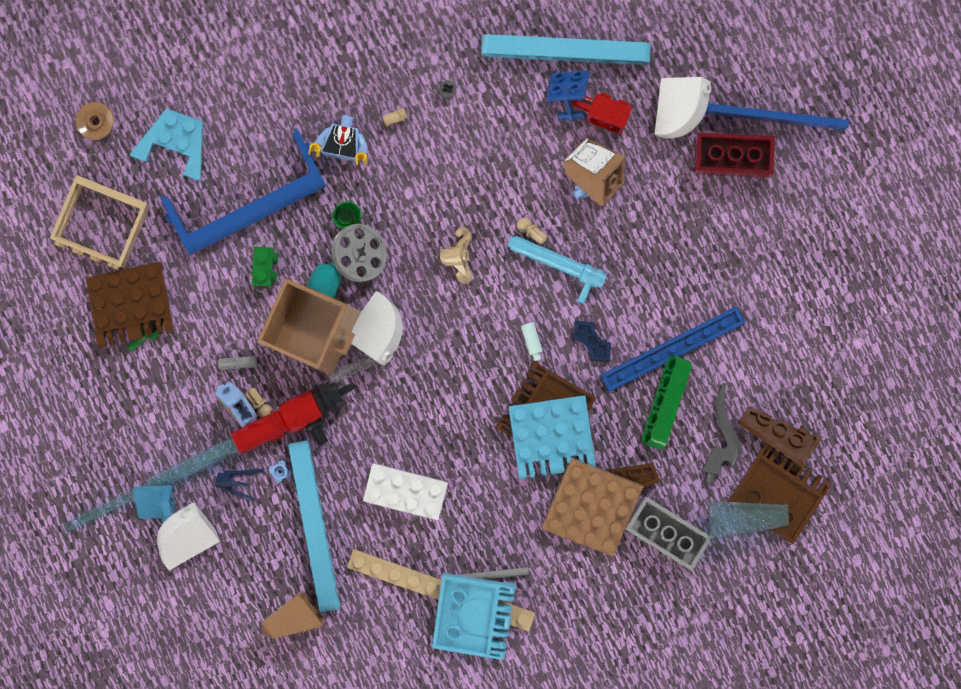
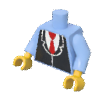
[308,115,368,165]

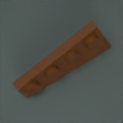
[738,407,822,467]

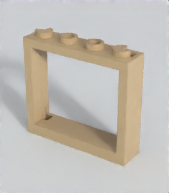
[50,175,150,270]

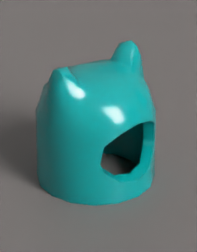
[306,262,342,299]

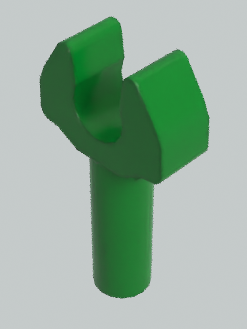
[127,322,159,351]

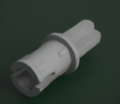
[218,355,257,371]

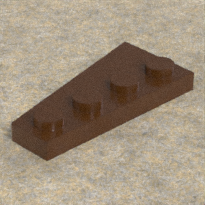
[605,463,661,488]

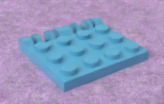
[509,396,596,479]
[432,573,516,660]

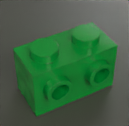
[251,246,278,288]

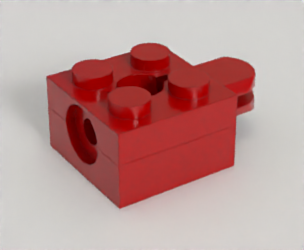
[572,93,632,135]

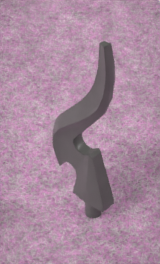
[702,383,741,484]

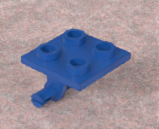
[546,71,590,121]

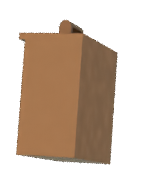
[257,278,360,375]

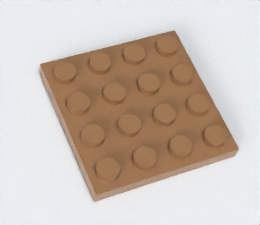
[542,458,643,556]

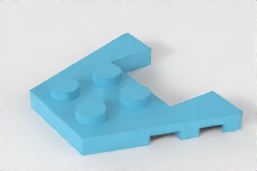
[130,109,203,181]

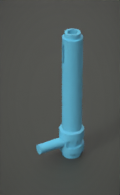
[507,236,607,304]

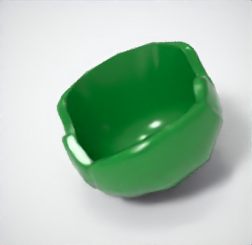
[332,201,362,229]

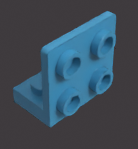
[133,486,177,523]

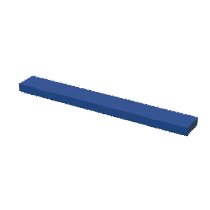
[705,103,849,131]
[600,306,745,392]

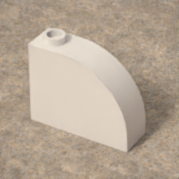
[655,77,711,139]
[351,291,403,366]
[157,502,220,570]

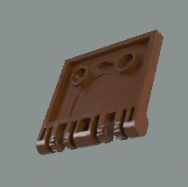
[85,261,175,348]
[495,361,596,438]
[728,442,832,544]

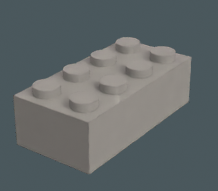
[625,496,712,571]

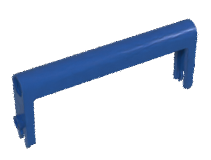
[160,128,326,255]

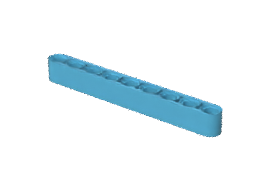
[481,34,651,65]
[289,440,340,613]

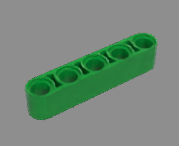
[642,355,692,450]

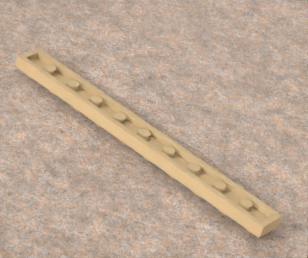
[347,549,535,631]

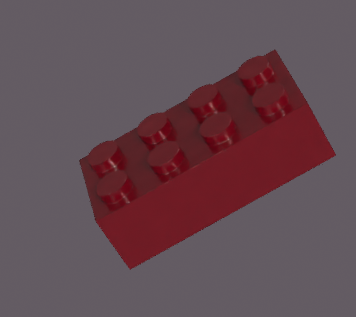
[693,132,775,178]

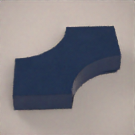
[573,321,611,362]

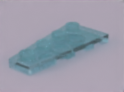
[709,501,788,540]

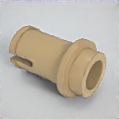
[382,108,408,127]

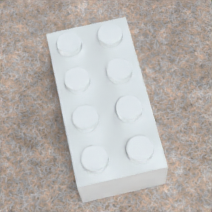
[363,463,448,520]

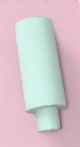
[521,322,543,361]

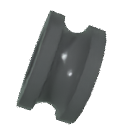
[439,80,456,99]

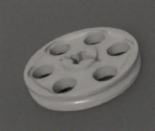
[331,224,387,282]

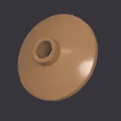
[76,102,114,140]

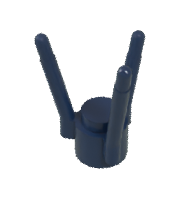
[216,469,264,501]

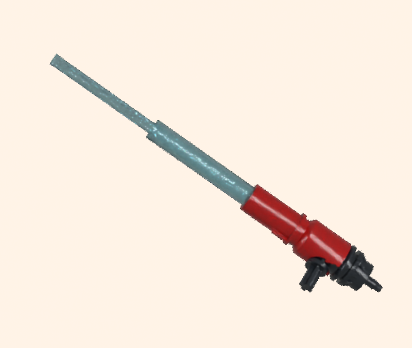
[63,381,356,532]

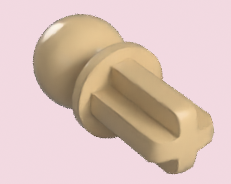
[517,218,548,244]
[245,388,273,418]

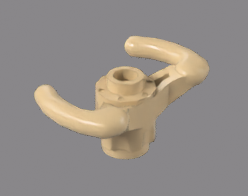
[440,227,472,284]

